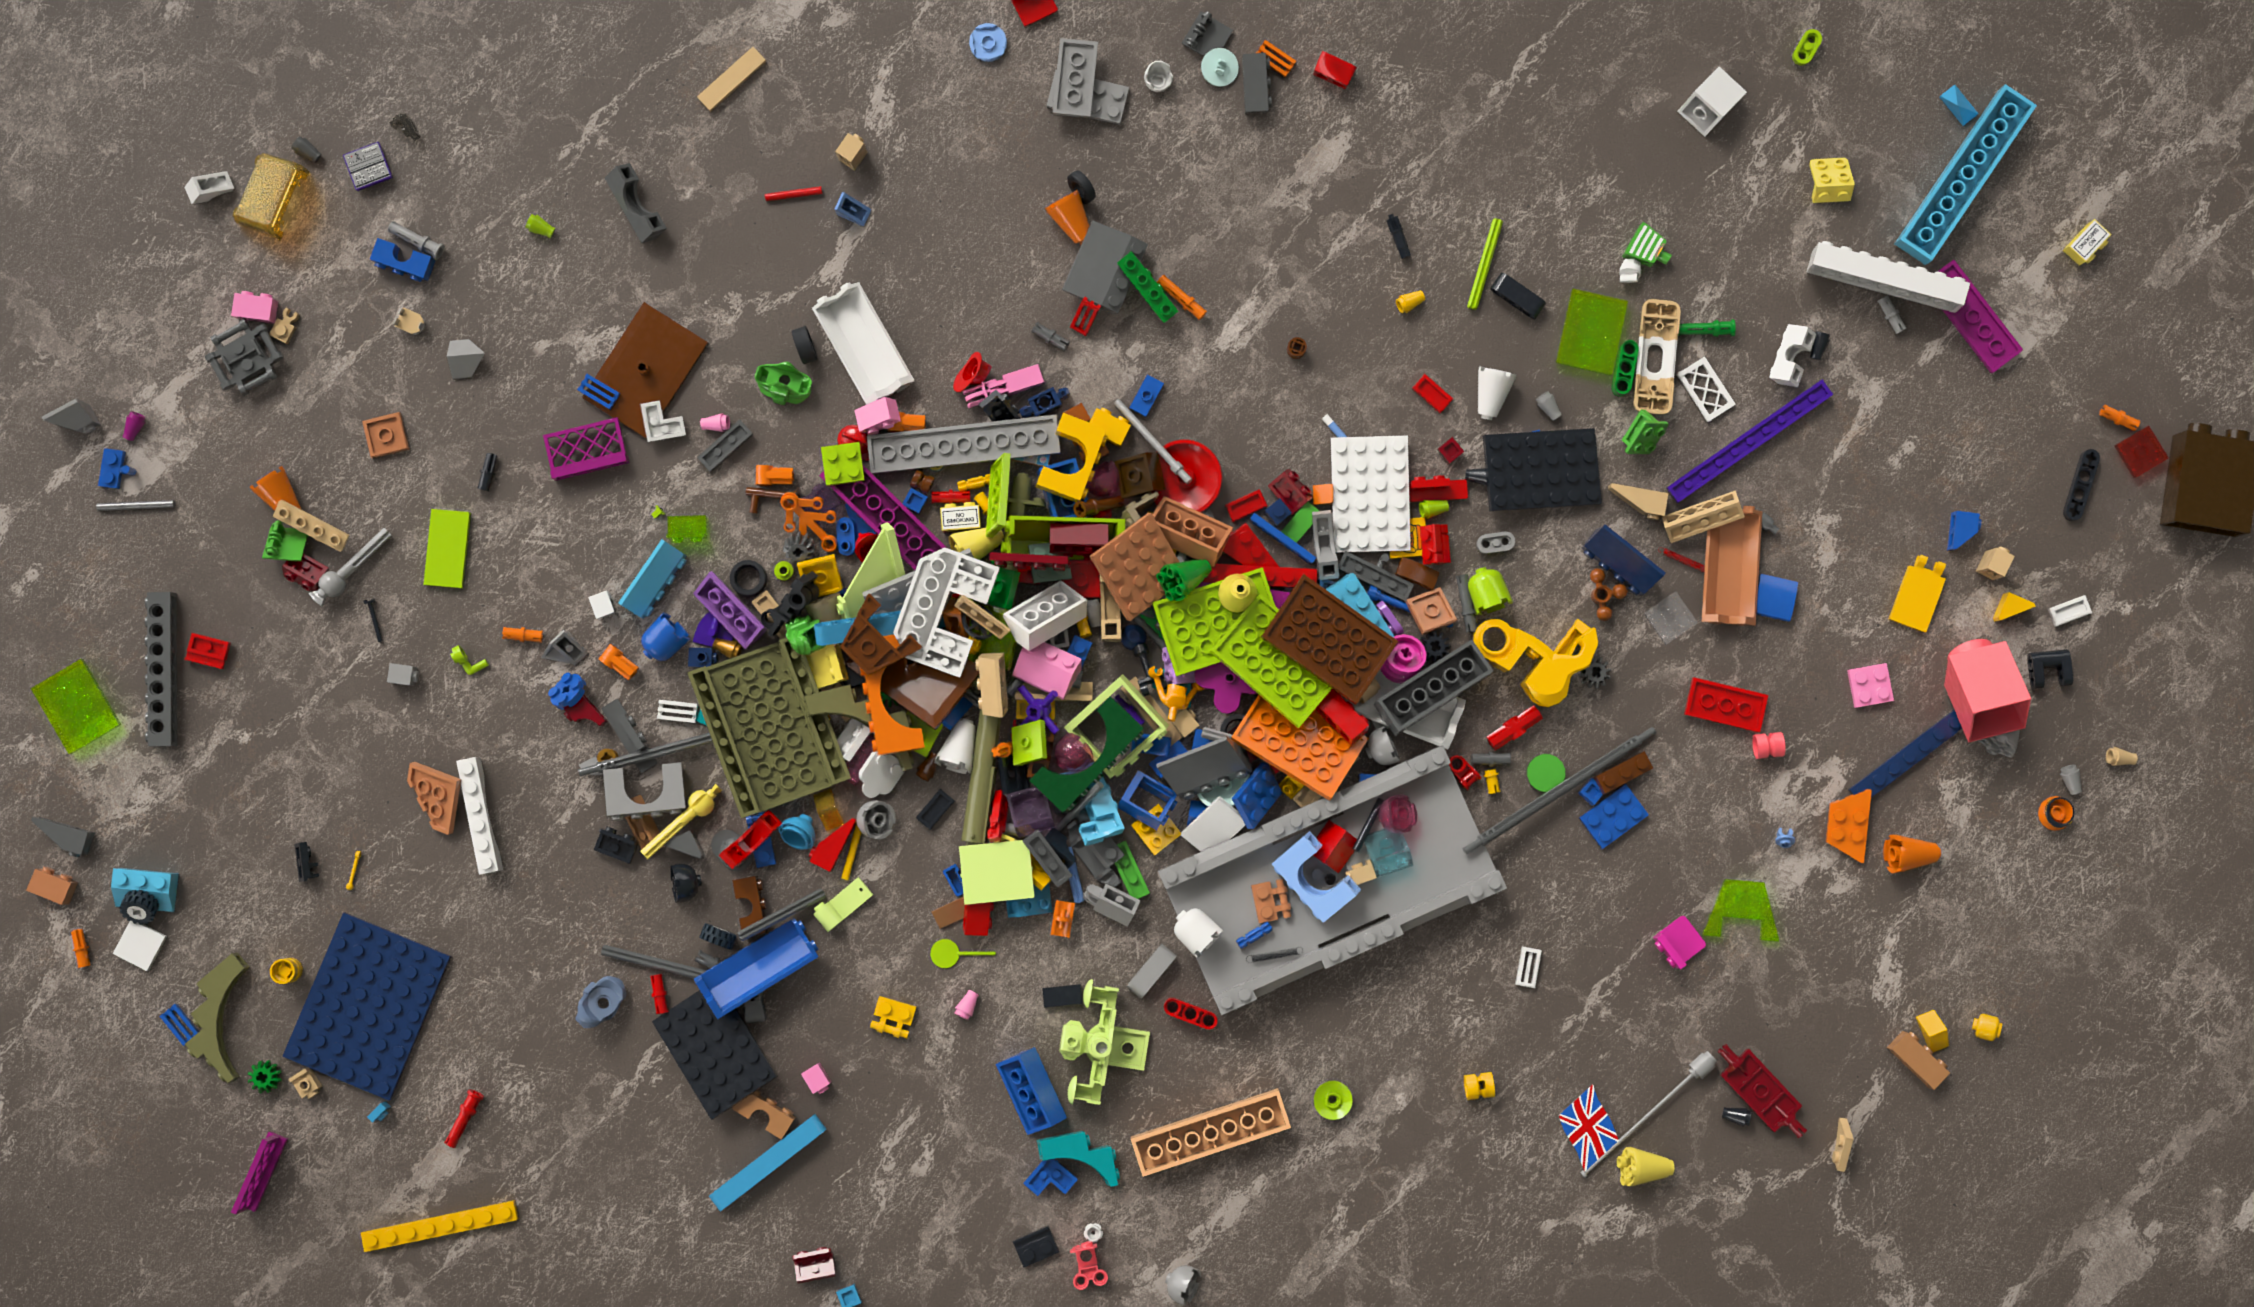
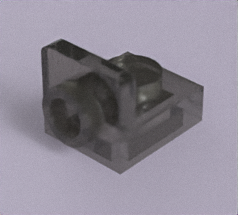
[389,113,421,141]

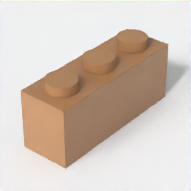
[1887,1031,1950,1090]

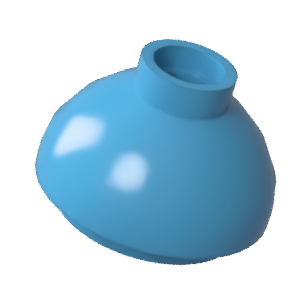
[779,814,816,850]

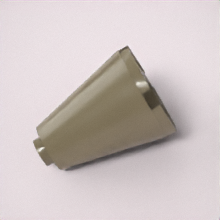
[805,593,842,646]

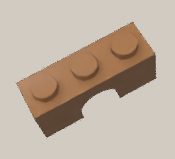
[732,1090,796,1140]

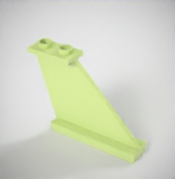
[836,523,905,619]

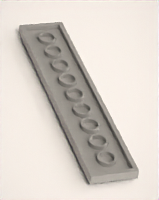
[867,415,1061,474]

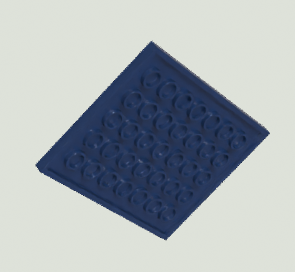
[282,912,451,1101]

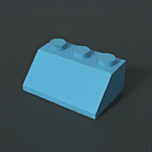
[111,868,179,912]

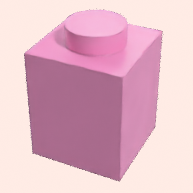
[801,1062,831,1094]

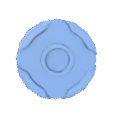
[969,23,1007,62]

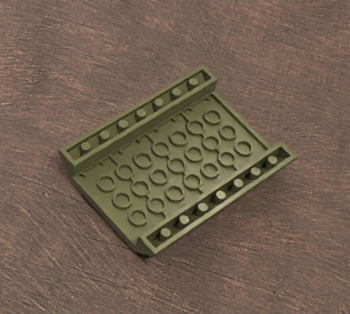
[687,638,851,819]

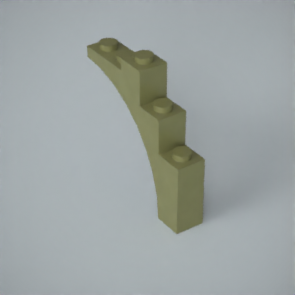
[803,685,914,772]
[185,952,250,1083]

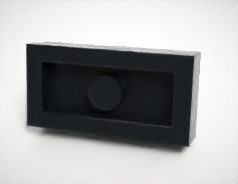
[294,842,319,882]

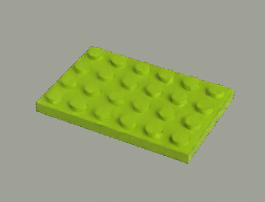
[1152,567,1275,676]
[1210,593,1332,728]

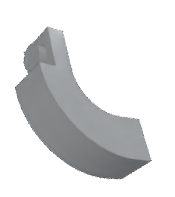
[1312,510,1339,580]

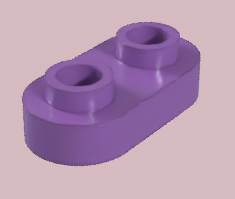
[1376,601,1404,635]

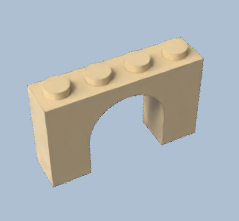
[1100,575,1121,642]

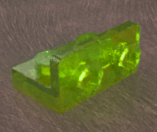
[666,515,707,543]

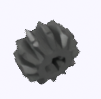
[783,531,816,563]
[1578,657,1612,689]

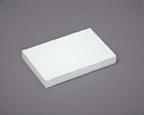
[1181,796,1245,851]

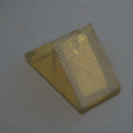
[813,789,844,831]

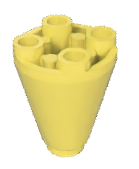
[1617,1147,1674,1186]

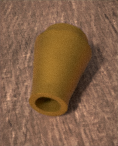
[712,638,743,659]

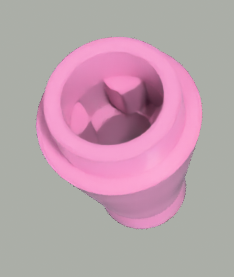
[700,413,730,432]
[955,990,979,1020]

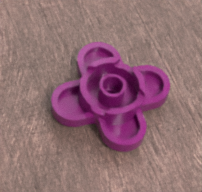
[1195,662,1258,714]

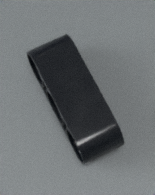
[1490,273,1546,320]

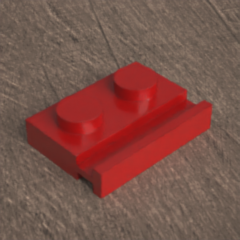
[184,633,231,669]

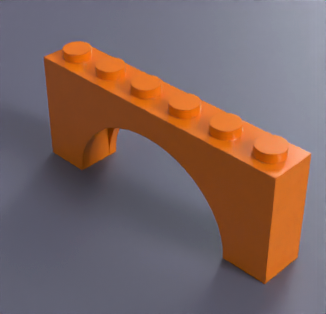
[859,634,925,756]

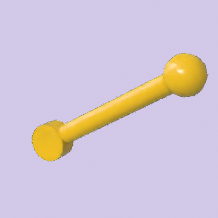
[346,851,361,890]

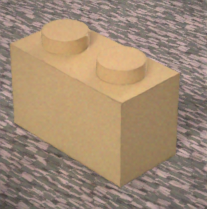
[835,133,867,171]
[1976,547,2015,580]

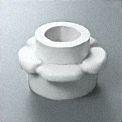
[1084,1223,1103,1243]

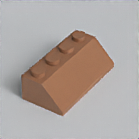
[1152,496,1233,567]

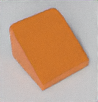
[1313,484,1333,505]

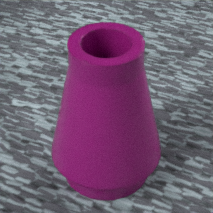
[122,411,146,441]

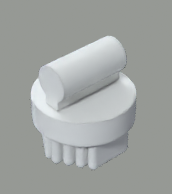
[1619,259,1641,283]

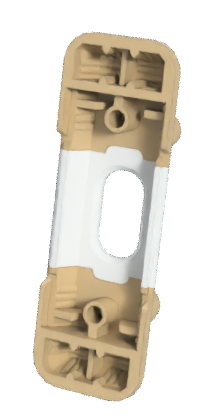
[1633,299,1681,415]

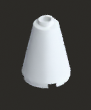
[1478,366,1516,420]
[934,718,976,774]

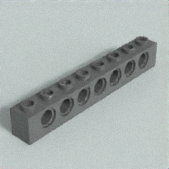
[145,592,177,747]

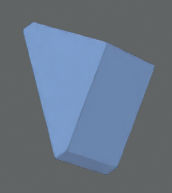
[835,192,871,226]

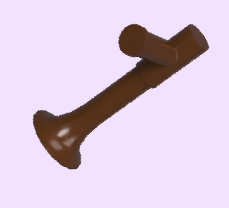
[746,487,800,514]

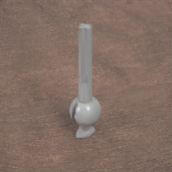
[308,528,392,607]

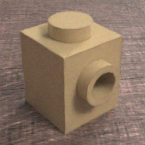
[1172,709,1200,738]

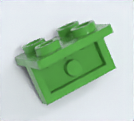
[1622,409,1669,454]

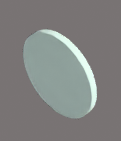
[1201,48,1239,87]

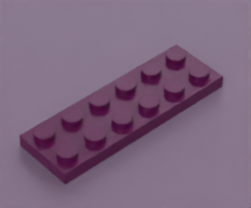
[1937,259,2023,374]

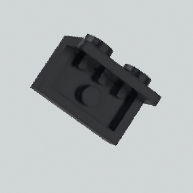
[979,390,1020,422]
[594,826,639,864]

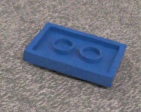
[1232,762,1283,829]
[1579,784,1649,849]

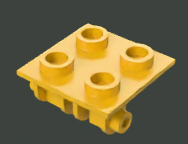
[1131,804,1181,856]

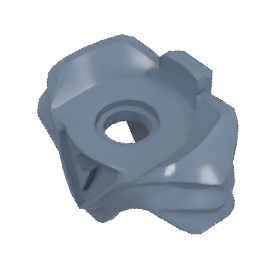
[576,976,626,1028]

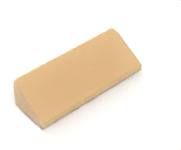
[954,595,1011,639]

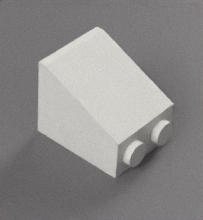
[1677,67,1747,137]

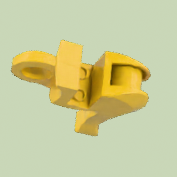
[1473,619,1598,707]

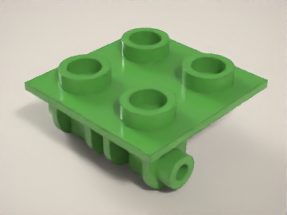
[262,520,308,561]

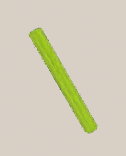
[1467,218,1503,310]

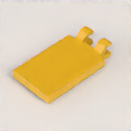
[1888,555,1946,633]

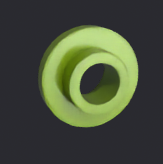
[774,561,794,580]

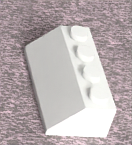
[1003,581,1087,651]

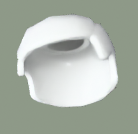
[1144,61,1173,92]

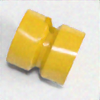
[270,958,303,984]
[1464,1072,1495,1100]

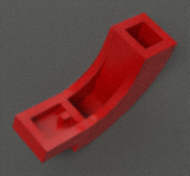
[719,810,782,869]

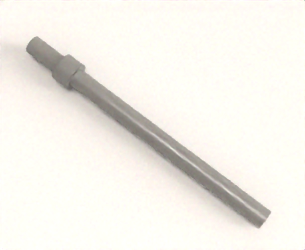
[1114,399,1192,484]

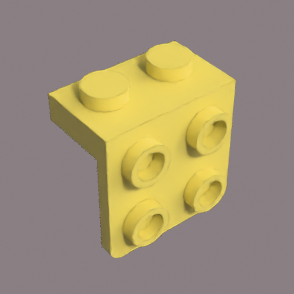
[1809,158,1855,203]

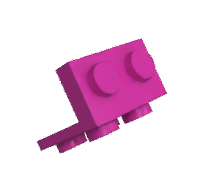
[1653,916,1706,969]

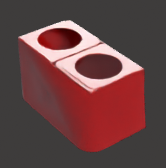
[1313,51,1357,90]

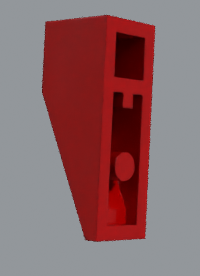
[809,818,856,872]

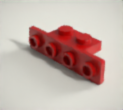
[1409,475,1468,502]

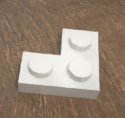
[640,401,686,442]

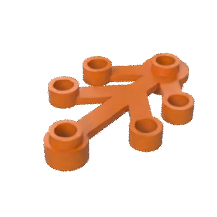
[780,492,837,552]

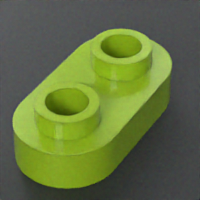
[1792,29,1822,66]

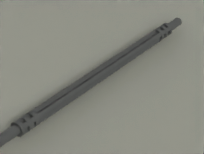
[1462,727,1656,855]
[578,733,713,777]

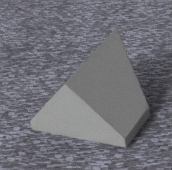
[447,339,485,379]
[541,630,588,666]

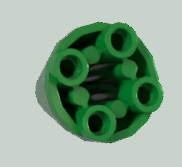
[1156,559,1212,601]

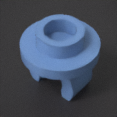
[1775,828,1795,848]

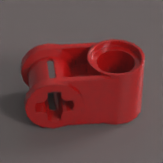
[1449,755,1482,791]

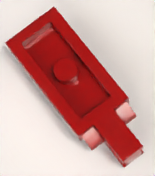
[987,790,1009,843]

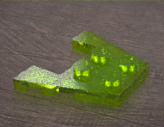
[1702,879,1779,942]

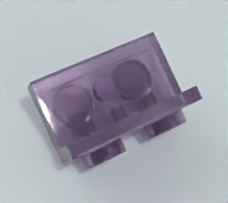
[801,482,842,524]

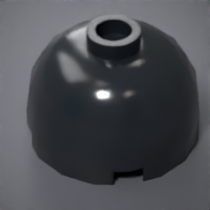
[670,864,702,903]

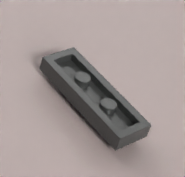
[697,420,753,472]
[1023,829,1073,887]

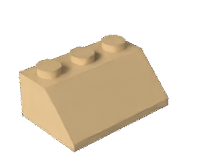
[976,653,1008,717]

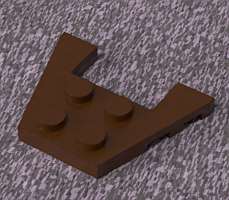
[840,593,923,675]

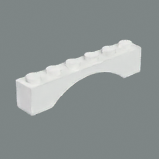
[456,757,503,875]

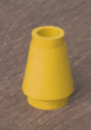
[1396,290,1425,313]

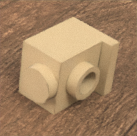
[1345,859,1377,885]
[289,1067,323,1099]

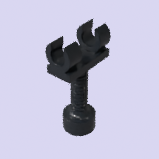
[1132,644,1167,697]

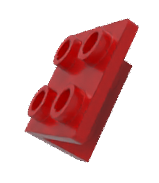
[1011,0,1058,27]

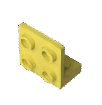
[805,643,849,689]

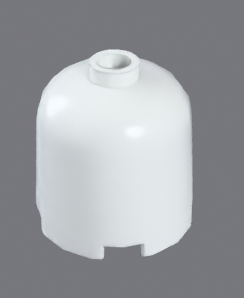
[1174,908,1224,958]

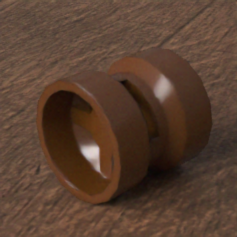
[1287,337,1307,359]
[910,470,935,495]

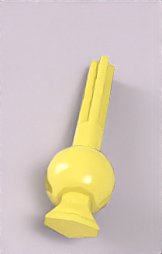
[640,784,722,859]

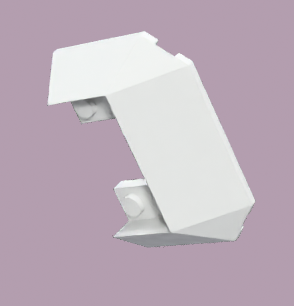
[893,548,1000,677]

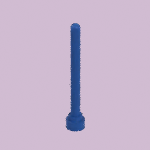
[1367,585,1453,628]

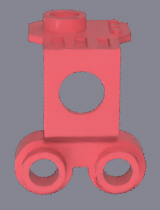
[1070,1241,1108,1290]

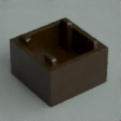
[1114,452,1166,499]

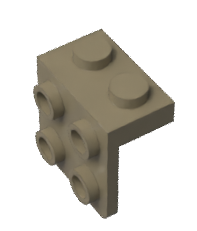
[1120,492,1159,530]

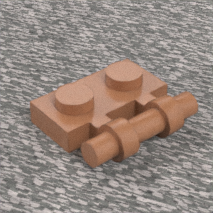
[1251,879,1292,923]

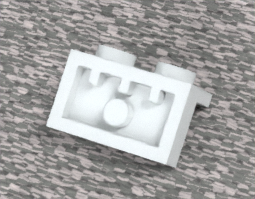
[837,718,870,762]

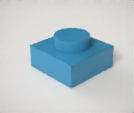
[367,1101,391,1123]
[836,1284,862,1307]

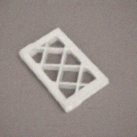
[1676,357,1736,422]

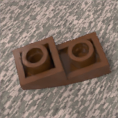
[1395,557,1439,591]

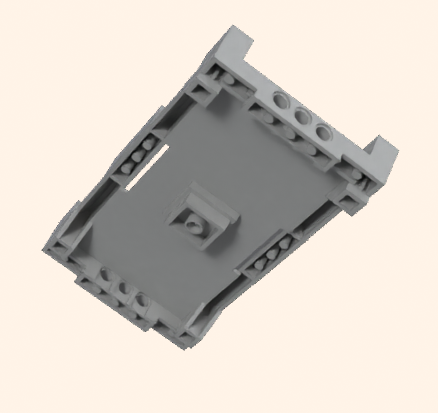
[1158,745,1507,1015]

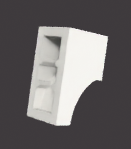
[184,171,234,204]

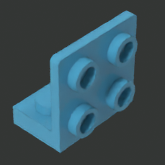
[1006,883,1052,918]

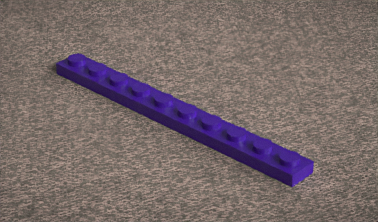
[1666,379,1833,503]

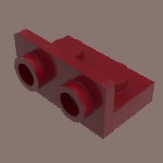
[1268,469,1313,515]
[282,554,329,592]

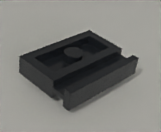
[997,754,1030,794]
[1013,1225,1059,1268]

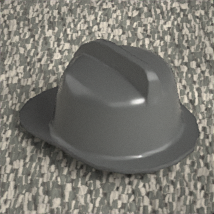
[711,829,753,871]

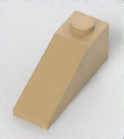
[1608,483,1668,520]

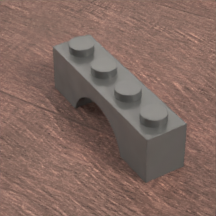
[605,163,667,243]

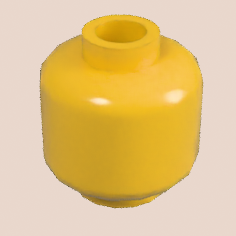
[1972,1014,2002,1041]

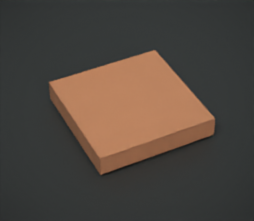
[362,412,410,459]
[1405,587,1457,635]

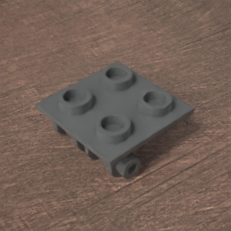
[1182,11,1233,56]

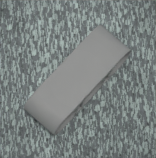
[1126,944,1177,999]

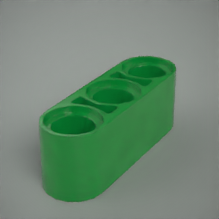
[1611,340,1639,397]

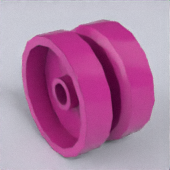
[1380,634,1426,684]

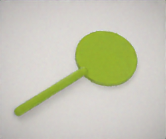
[930,939,996,968]

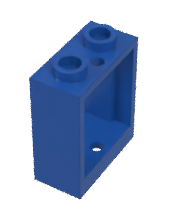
[1118,770,1178,831]

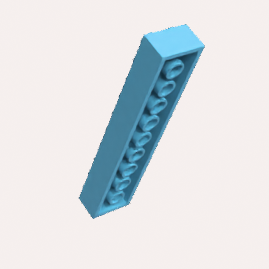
[1894,84,2037,265]

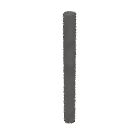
[96,500,175,511]

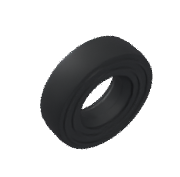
[1067,170,1096,204]

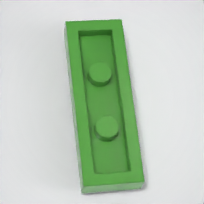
[1115,841,1150,899]

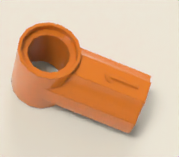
[887,412,926,433]
[755,465,794,486]
[599,644,639,680]

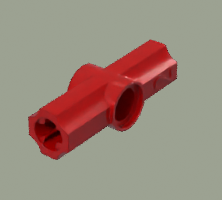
[1486,705,1543,751]

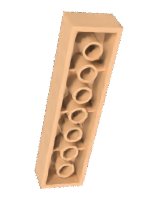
[1131,1088,1291,1177]

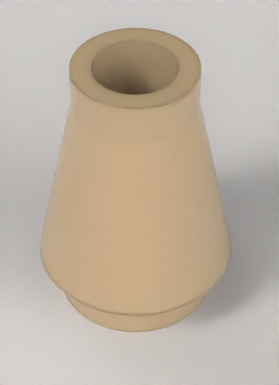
[2106,747,2138,766]

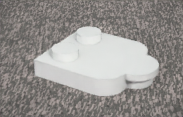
[859,752,905,798]

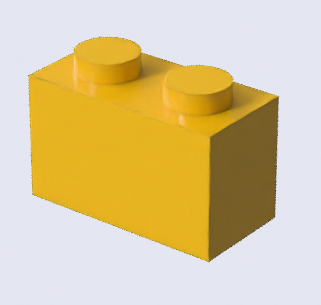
[1089,408,1131,448]

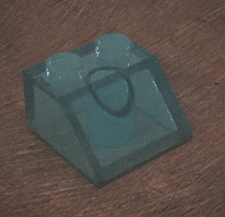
[1364,824,1414,878]

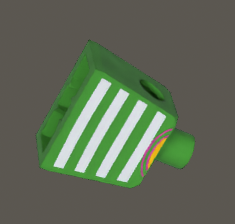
[1622,222,1672,267]

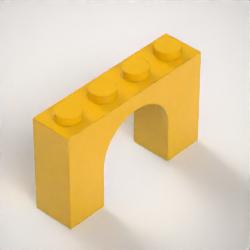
[1035,413,1108,502]

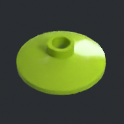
[1314,1081,1352,1120]

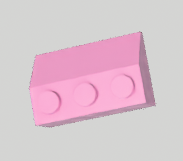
[1012,642,1082,700]

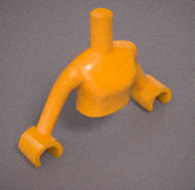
[1148,666,1205,722]

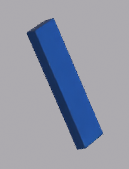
[1250,513,1317,565]

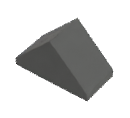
[664,830,704,859]

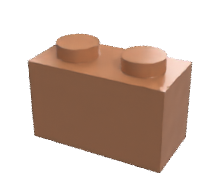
[26,867,78,905]

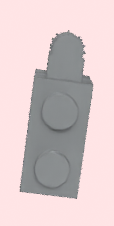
[1083,884,1140,927]

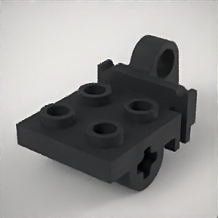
[761,571,819,637]

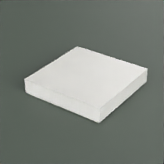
[113,921,167,971]

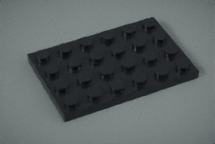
[1483,428,1602,512]
[652,990,778,1120]

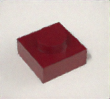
[1437,437,1464,464]

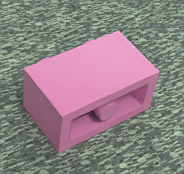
[231,291,278,324]
[854,397,901,435]

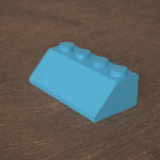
[618,539,687,619]

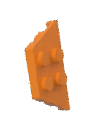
[1826,789,1872,863]

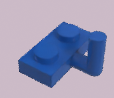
[98,448,137,489]

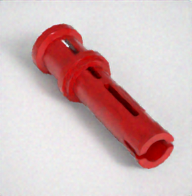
[444,1089,484,1148]

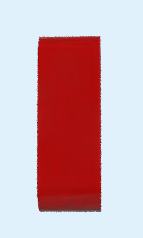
[1164,997,1218,1030]

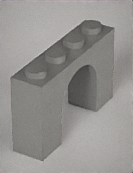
[603,762,686,821]

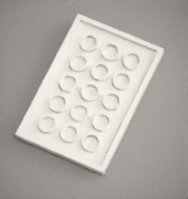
[1331,435,1410,553]

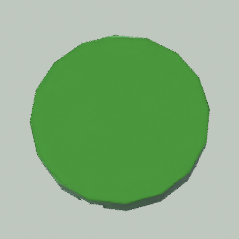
[1527,754,1565,792]

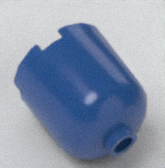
[641,612,691,661]

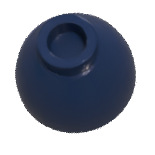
[1121,624,1147,651]

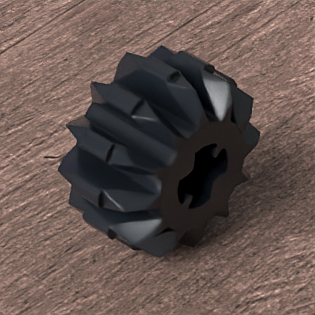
[1420,630,1451,663]

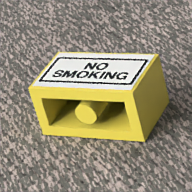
[2063,219,2111,266]
[940,502,981,533]

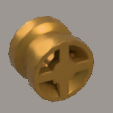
[597,749,619,762]

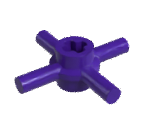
[1018,685,1060,735]

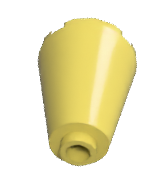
[948,527,1004,560]
[1218,574,1257,613]

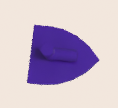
[693,611,733,647]

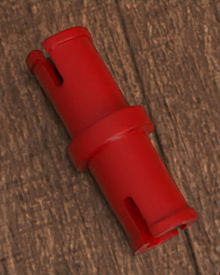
[932,489,970,504]
[650,974,668,1014]

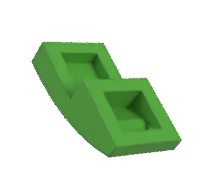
[1281,501,1319,543]

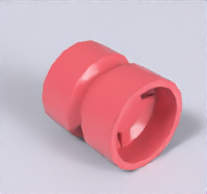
[1752,732,1785,759]

